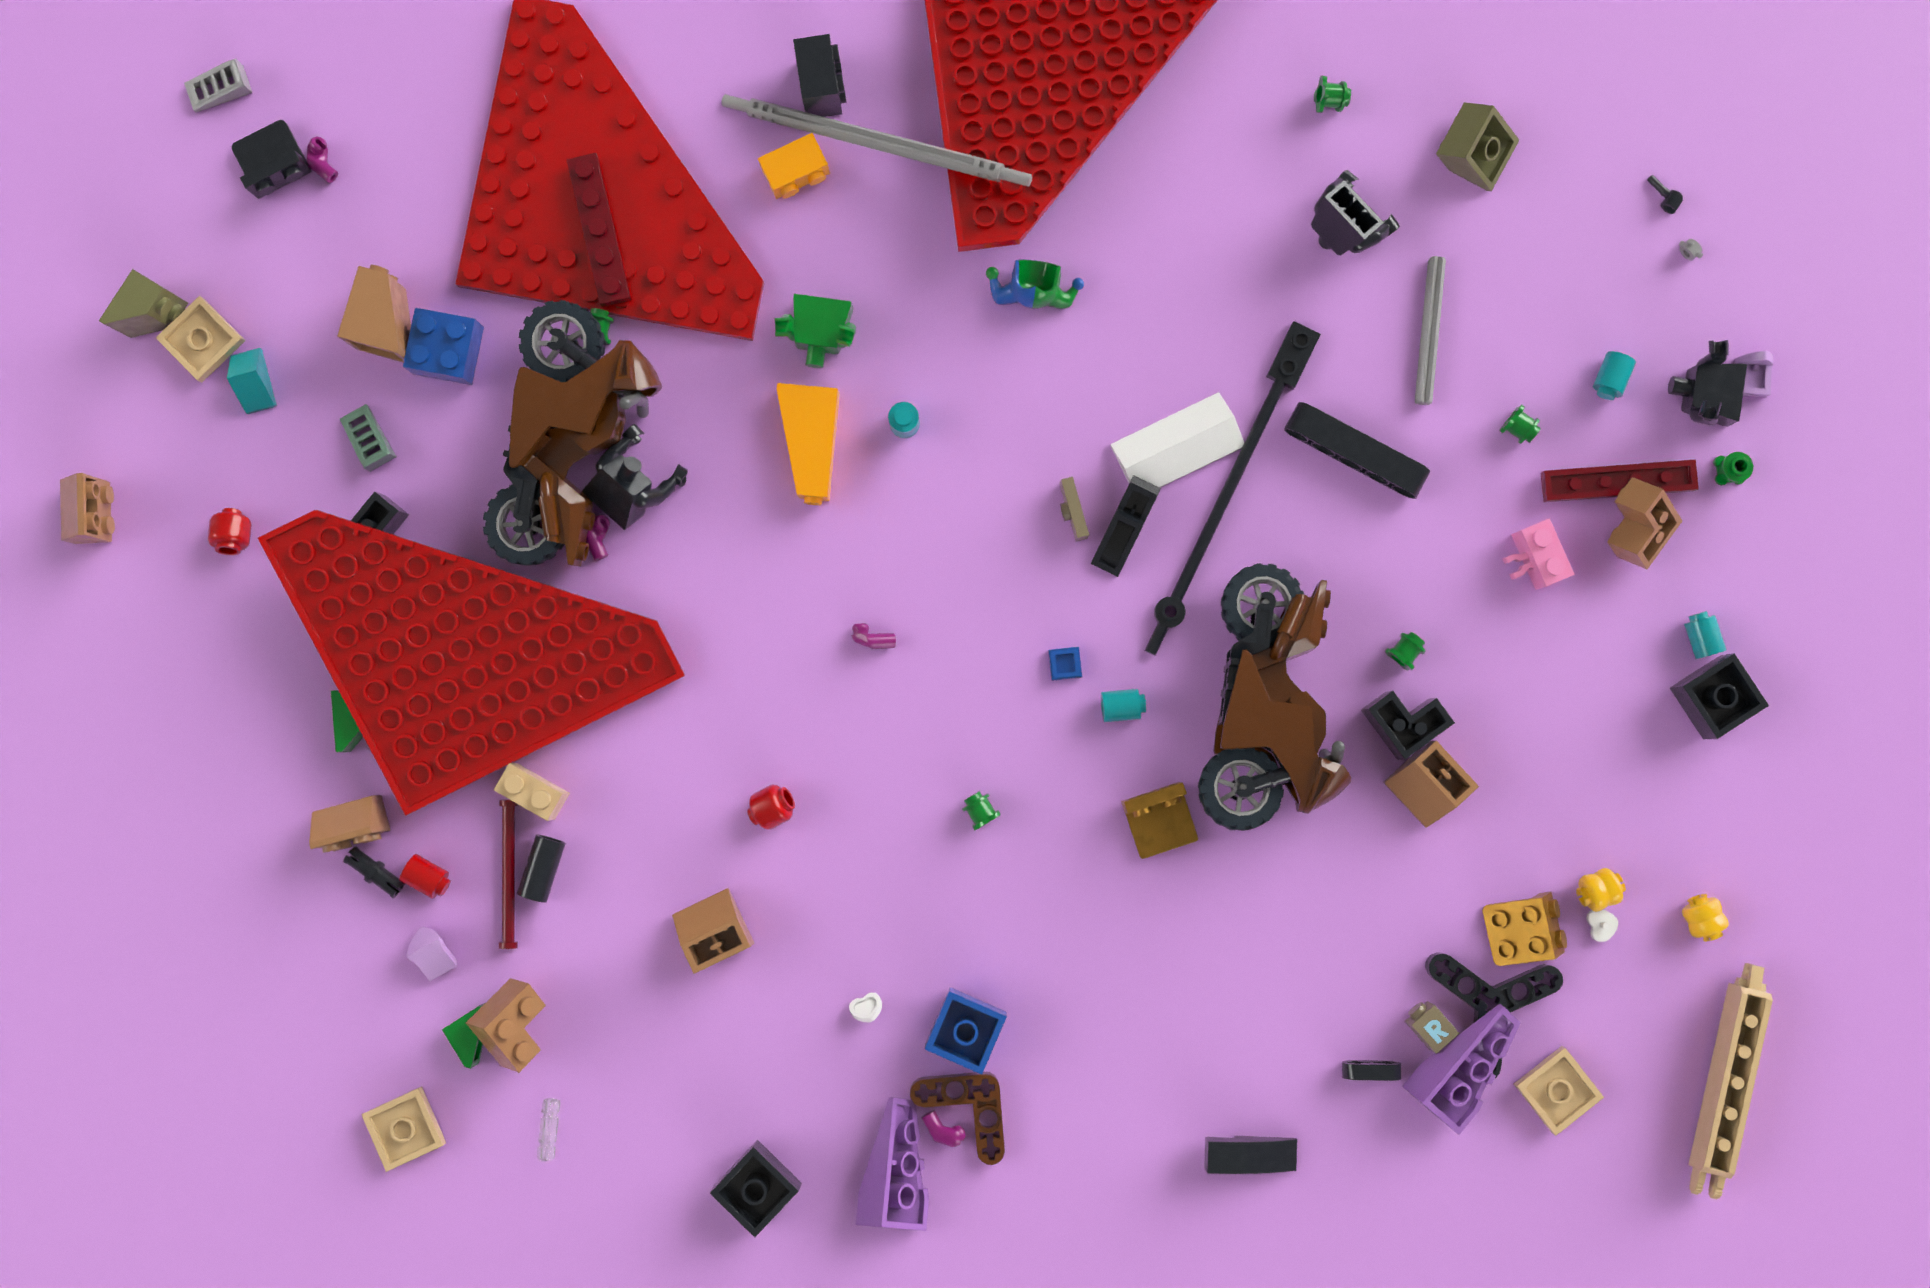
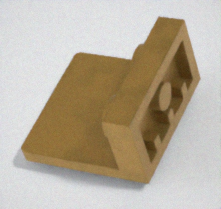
[1121,782,1198,859]

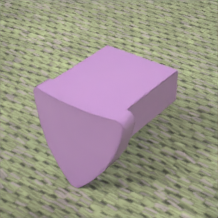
[1735,351,1773,397]
[406,927,457,981]

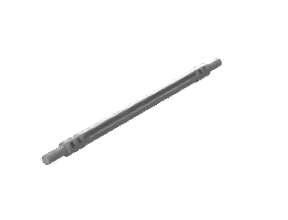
[722,94,1032,187]

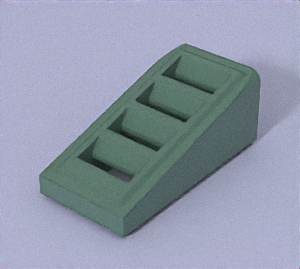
[340,404,397,472]

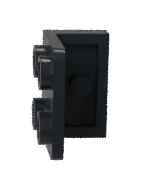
[232,120,312,199]

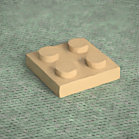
[156,296,245,383]
[1514,1046,1604,1136]
[361,1086,446,1172]

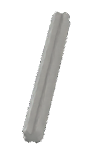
[1415,256,1446,405]

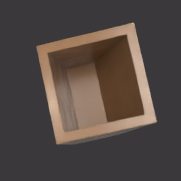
[337,264,411,363]

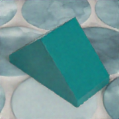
[227,348,277,414]

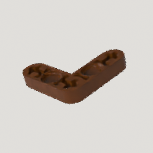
[910,1072,1005,1165]

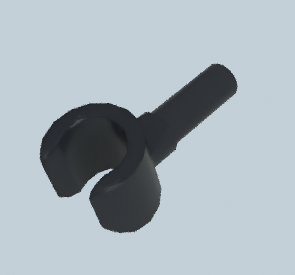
[1647,175,1683,214]

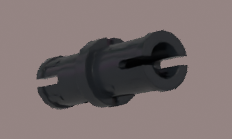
[343,846,405,898]

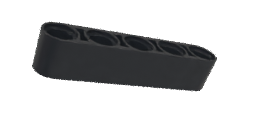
[1284,402,1430,499]

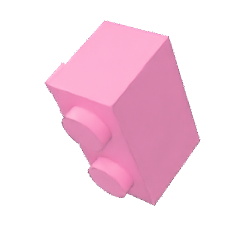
[1503,518,1575,590]

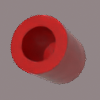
[399,854,451,899]

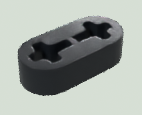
[1342,1060,1401,1081]

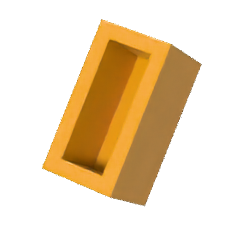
[758,133,830,199]

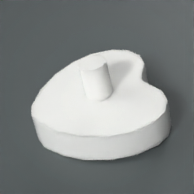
[1586,910,1618,942]
[849,992,882,1023]

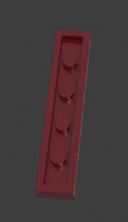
[567,153,632,307]
[1541,459,1699,502]

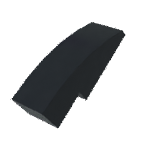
[1091,475,1161,577]
[1204,1136,1297,1174]

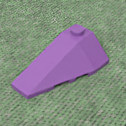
[1402,1004,1521,1135]
[856,1097,929,1231]

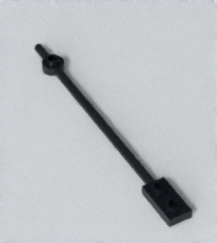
[1144,321,1321,656]

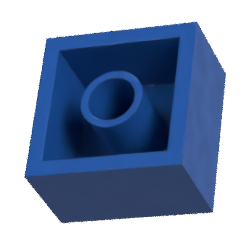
[403,308,484,385]
[924,987,1007,1075]

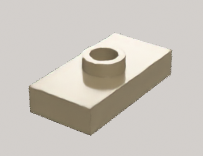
[1059,476,1089,542]

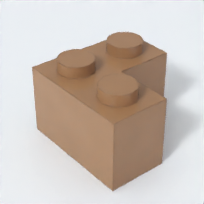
[1607,477,1682,570]
[466,978,546,1073]

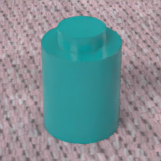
[1593,351,1636,400]
[888,402,920,438]
[1684,611,1727,659]
[1101,689,1146,722]

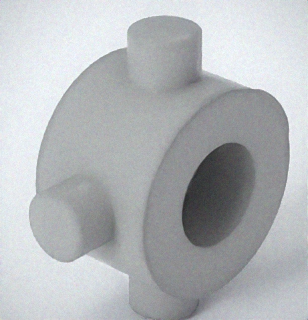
[1679,239,1703,261]

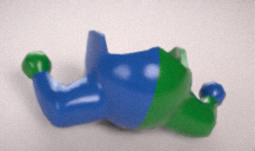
[986,259,1084,309]

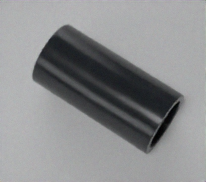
[517,834,566,903]

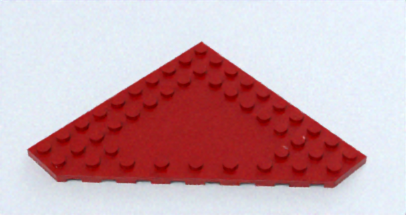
[455,0,764,341]
[924,0,1218,252]
[258,510,685,816]

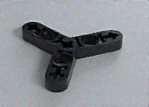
[1425,952,1563,1078]

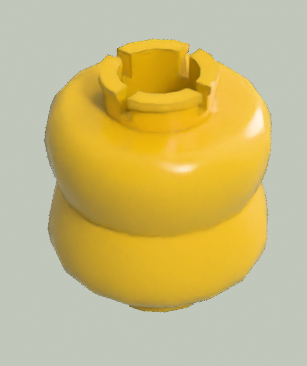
[1576,868,1626,912]
[1682,894,1729,942]

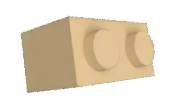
[494,763,570,821]

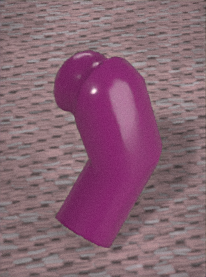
[307,137,338,183]
[586,515,610,561]
[851,623,896,649]
[921,1110,966,1147]

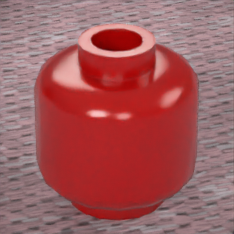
[207,508,252,555]
[747,784,795,830]

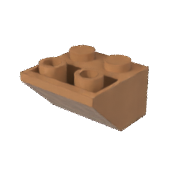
[60,473,115,544]
[1383,740,1479,828]
[309,795,391,853]
[672,888,755,974]

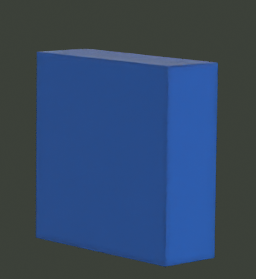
[1048,647,1082,681]

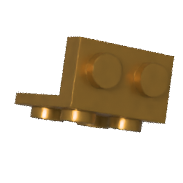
[1482,892,1567,966]

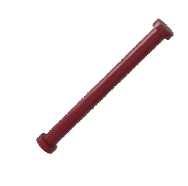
[499,800,518,949]

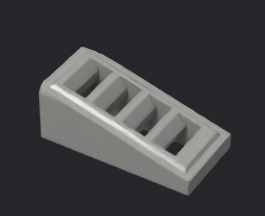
[184,58,252,112]

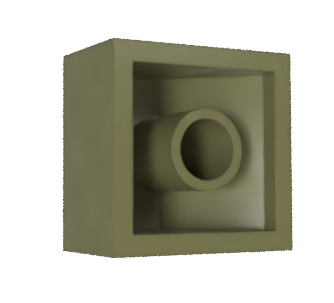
[1436,102,1519,192]
[99,269,188,338]

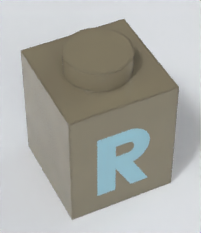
[1405,1001,1460,1054]

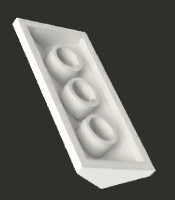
[1110,392,1244,488]

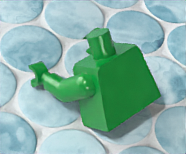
[774,293,856,368]

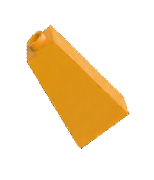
[776,383,840,505]

